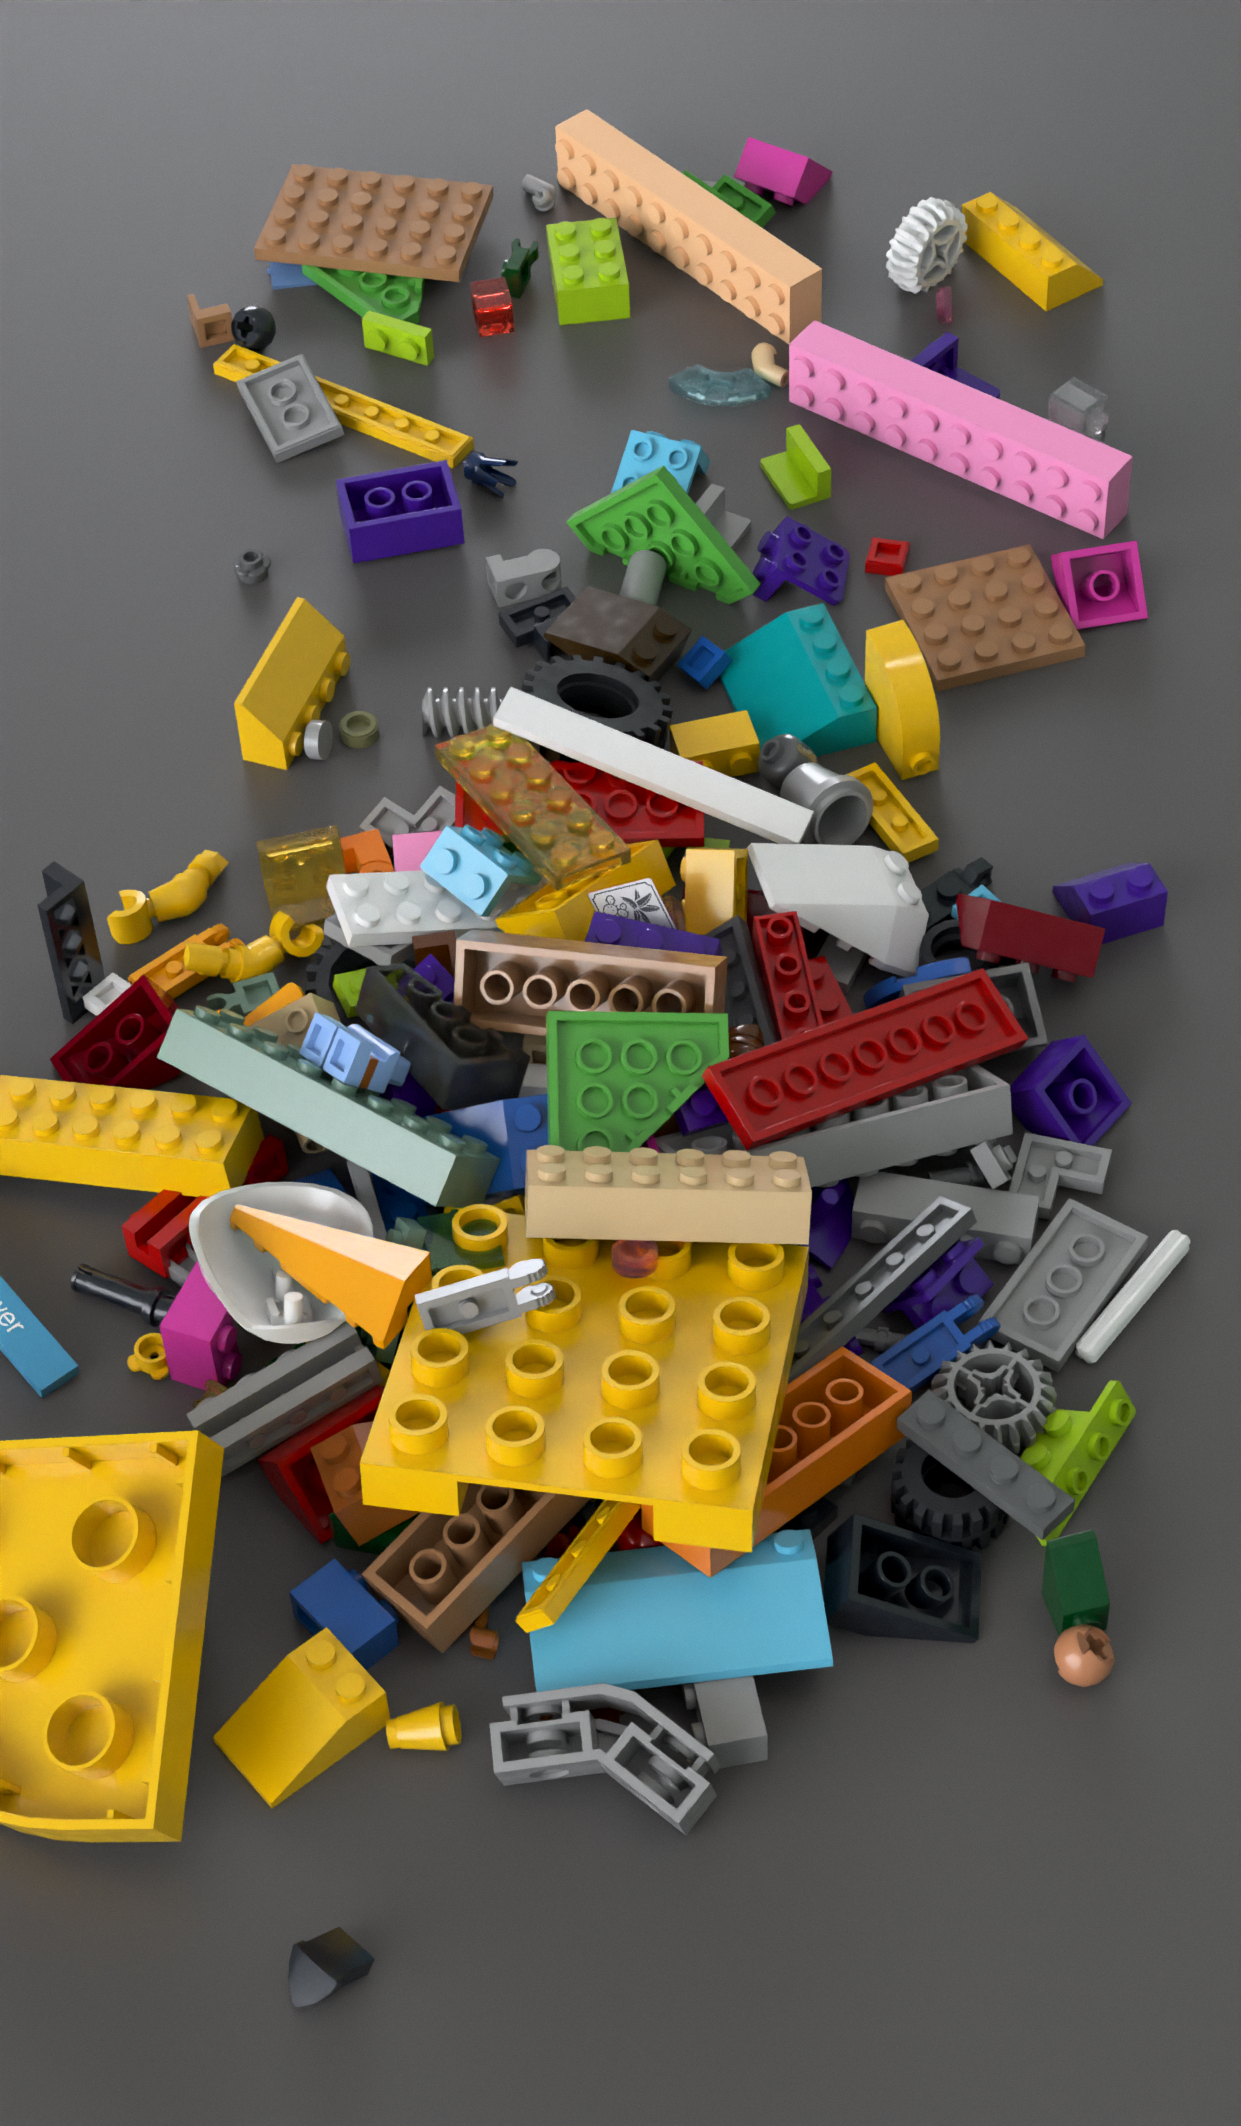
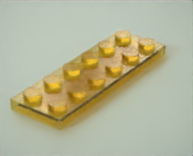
[435,723,631,890]

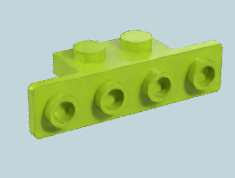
[1020,1380,1136,1546]

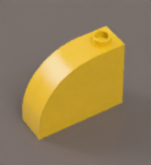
[865,620,940,780]

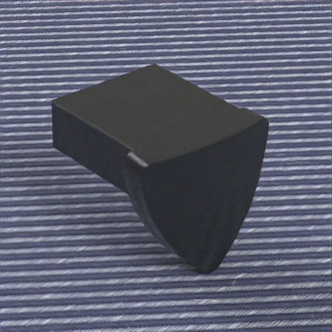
[288,1927,375,2007]

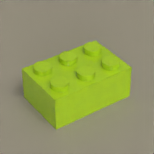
[546,218,630,325]

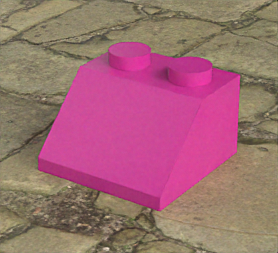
[734,137,833,207]
[1051,540,1148,629]
[159,1260,242,1395]

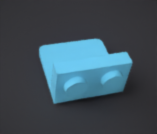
[611,430,710,494]
[420,825,542,917]

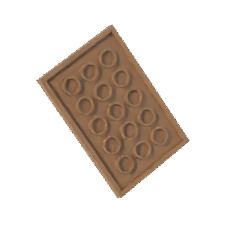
[254,164,494,282]

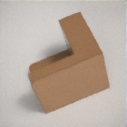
[187,294,234,348]

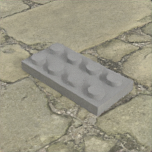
[978,1198,1149,1372]

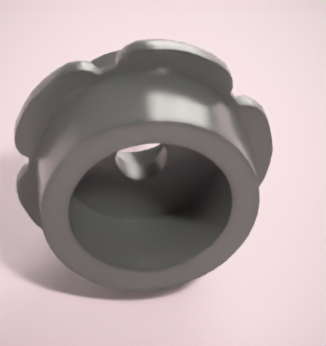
[233,549,271,584]

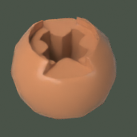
[1054,1624,1115,1688]

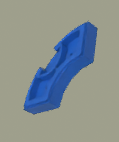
[863,957,971,1010]

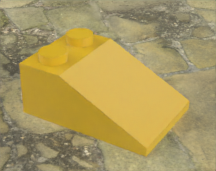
[213,1627,390,1809]

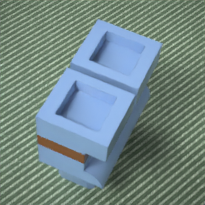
[299,1012,411,1093]

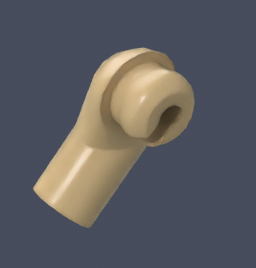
[751,342,789,388]

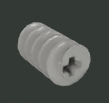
[422,687,504,737]

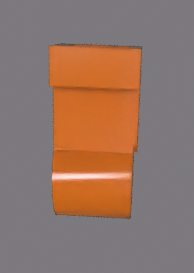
[339,828,394,874]

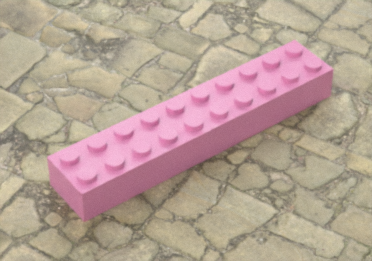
[789,320,1133,540]

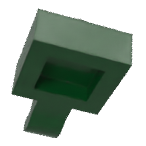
[501,238,539,298]

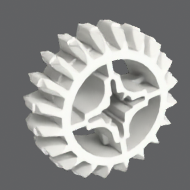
[886,197,968,294]

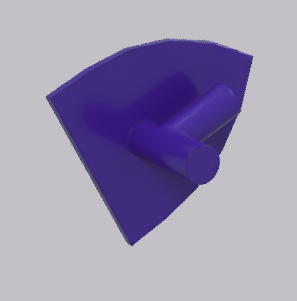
[797,1178,854,1270]

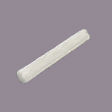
[1075,1230,1190,1364]

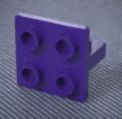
[882,1237,994,1329]

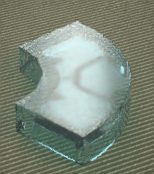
[669,364,771,406]

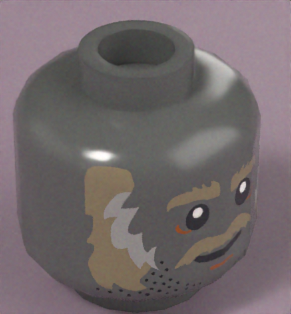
[758,734,817,791]

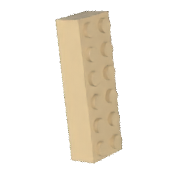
[525,1145,812,1245]

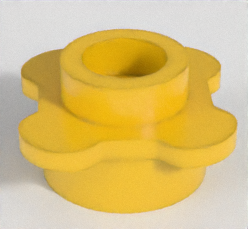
[127,1333,169,1380]

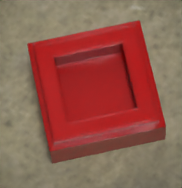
[865,537,910,576]

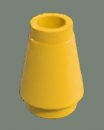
[386,1701,462,1751]

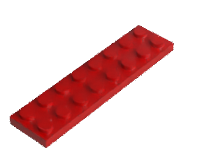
[702,968,1028,1151]

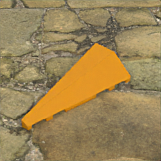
[230,1204,432,1350]

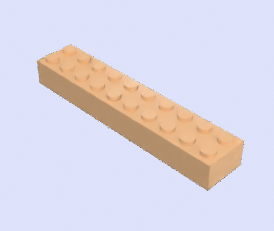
[555,109,822,344]

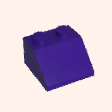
[1052,863,1168,944]
[1010,1035,1132,1146]

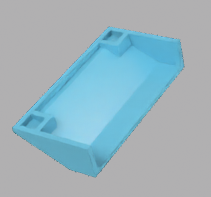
[522,1529,833,1692]

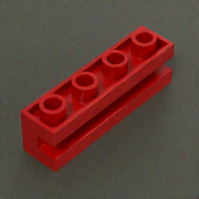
[752,911,823,1041]
[121,1134,289,1279]

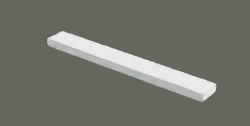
[493,687,814,844]

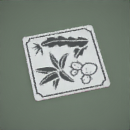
[588,878,676,929]

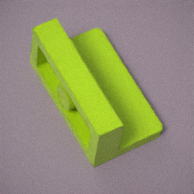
[760,424,831,510]

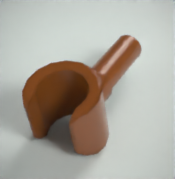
[470,1606,500,1660]

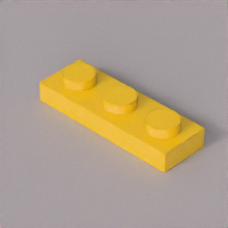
[846,762,939,863]

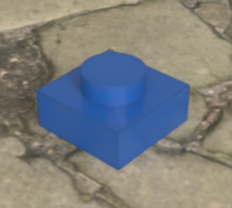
[677,636,733,690]

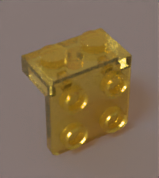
[256,825,346,931]

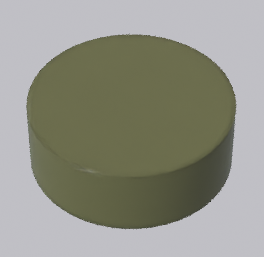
[339,711,380,749]

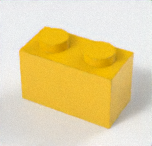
[669,710,760,777]
[680,847,748,935]

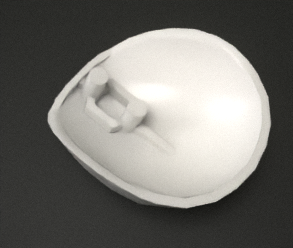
[189,1182,373,1344]

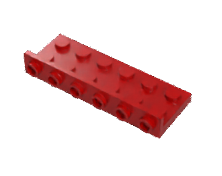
[455,760,704,848]

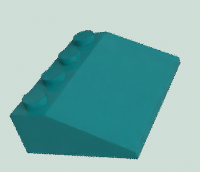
[719,603,877,757]

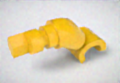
[107,850,229,944]
[183,911,324,983]

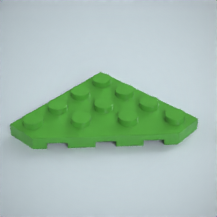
[302,265,425,324]
[566,465,760,605]
[546,1011,729,1152]

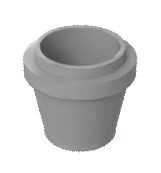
[780,762,873,845]

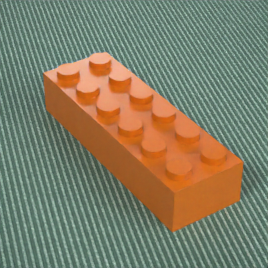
[641,1346,912,1578]

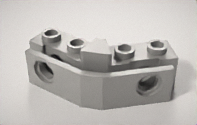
[490,1683,721,1835]

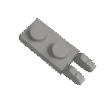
[415,1258,556,1334]

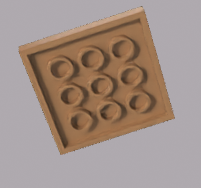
[885,544,1086,692]

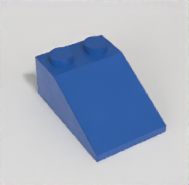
[422,1094,548,1208]

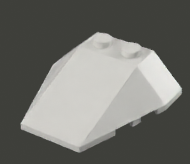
[746,843,929,977]

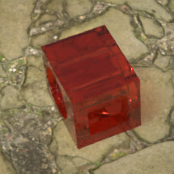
[470,277,515,337]

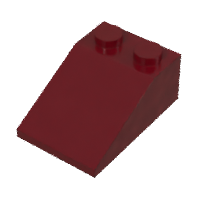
[50,974,182,1090]

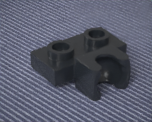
[498,587,576,663]

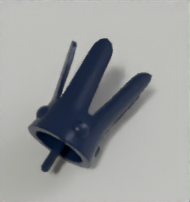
[462,451,518,498]

